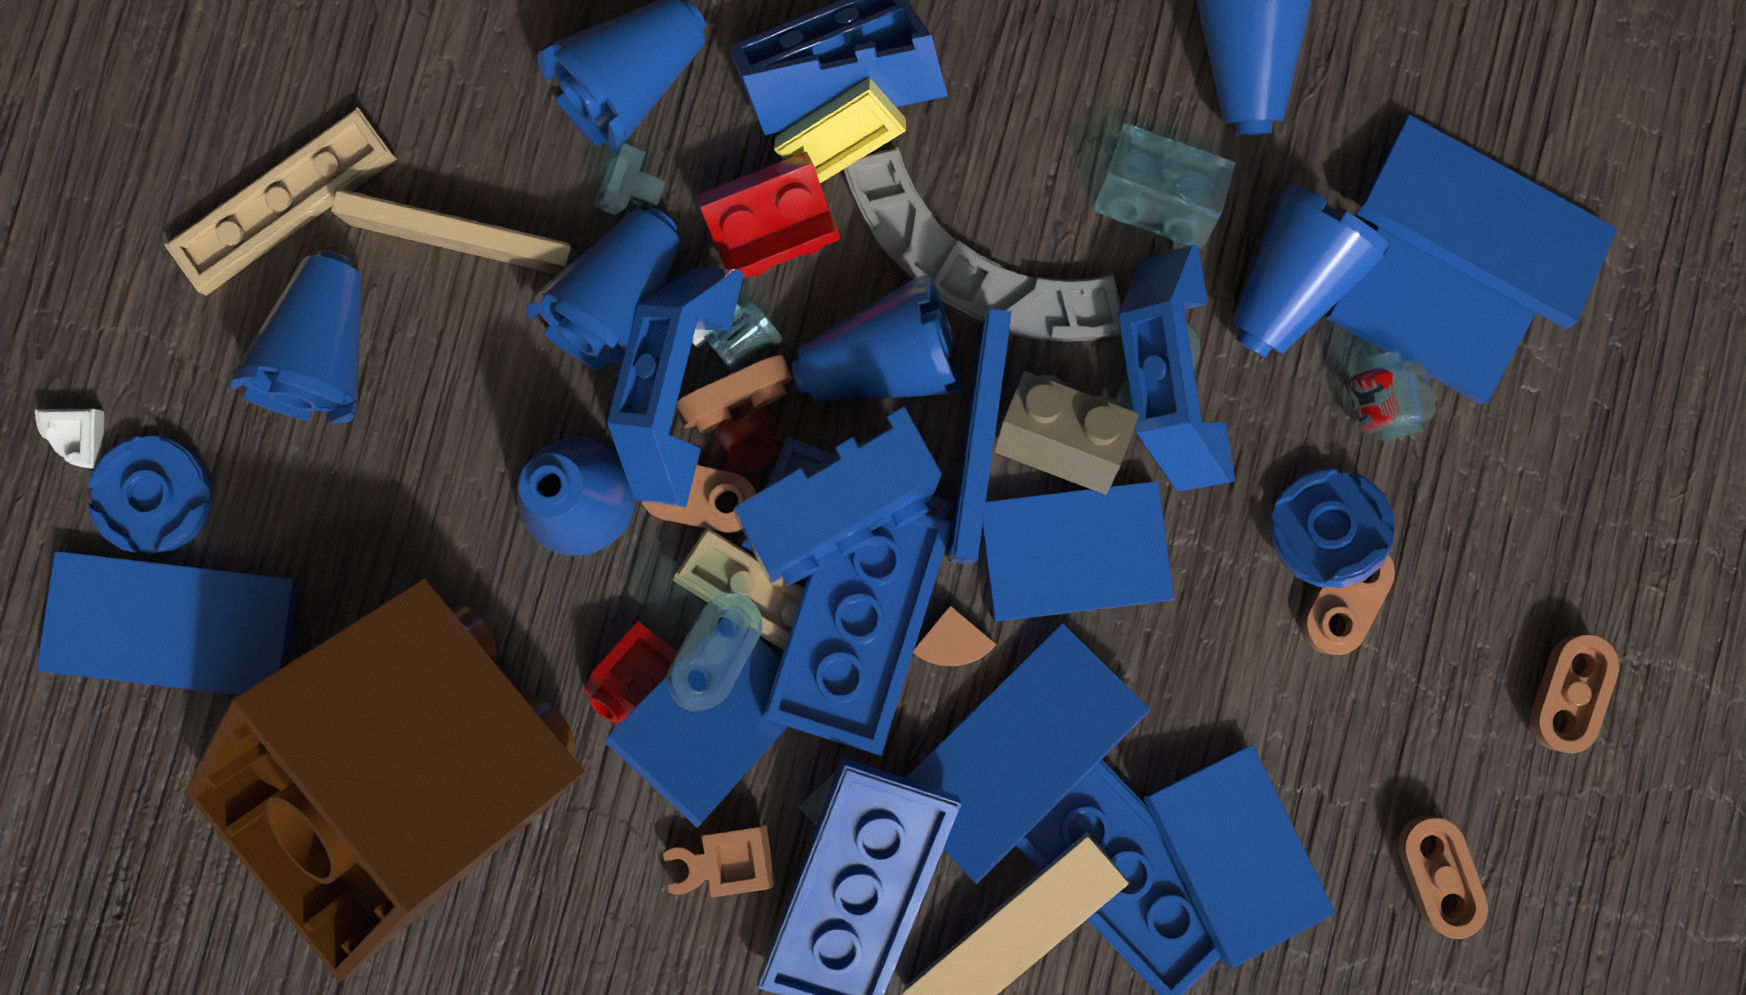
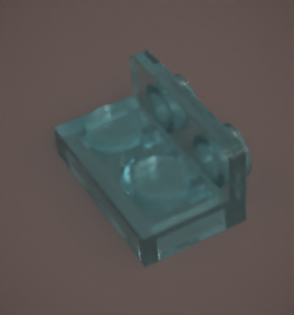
[1093,123,1236,249]

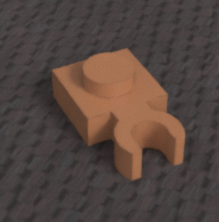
[663,825,776,898]

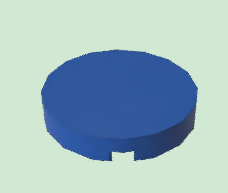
[88,436,214,555]
[1271,469,1394,588]

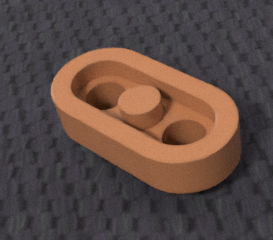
[675,355,793,434]
[641,465,757,533]
[1301,554,1395,655]
[1530,635,1619,753]
[1398,815,1488,939]

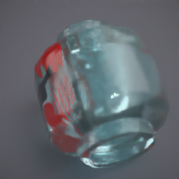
[1348,351,1436,442]

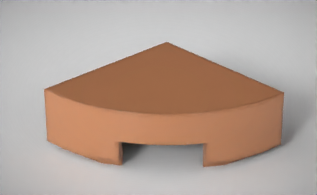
[913,606,996,666]

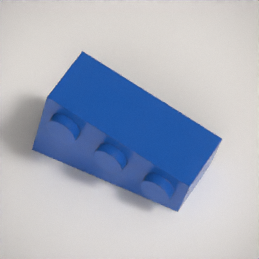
[728,0,948,135]
[734,407,941,585]

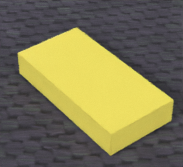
[774,77,906,183]

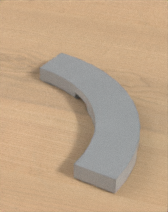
[843,147,1122,342]

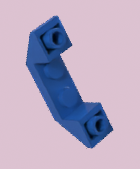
[1119,245,1235,491]
[607,268,744,507]

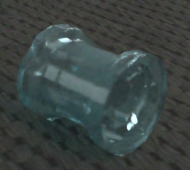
[703,299,783,373]

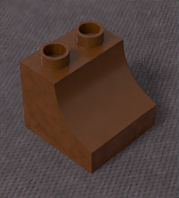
[185,579,585,982]

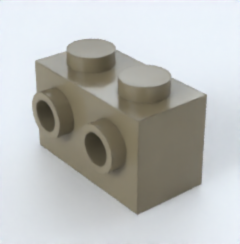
[995,371,1139,495]

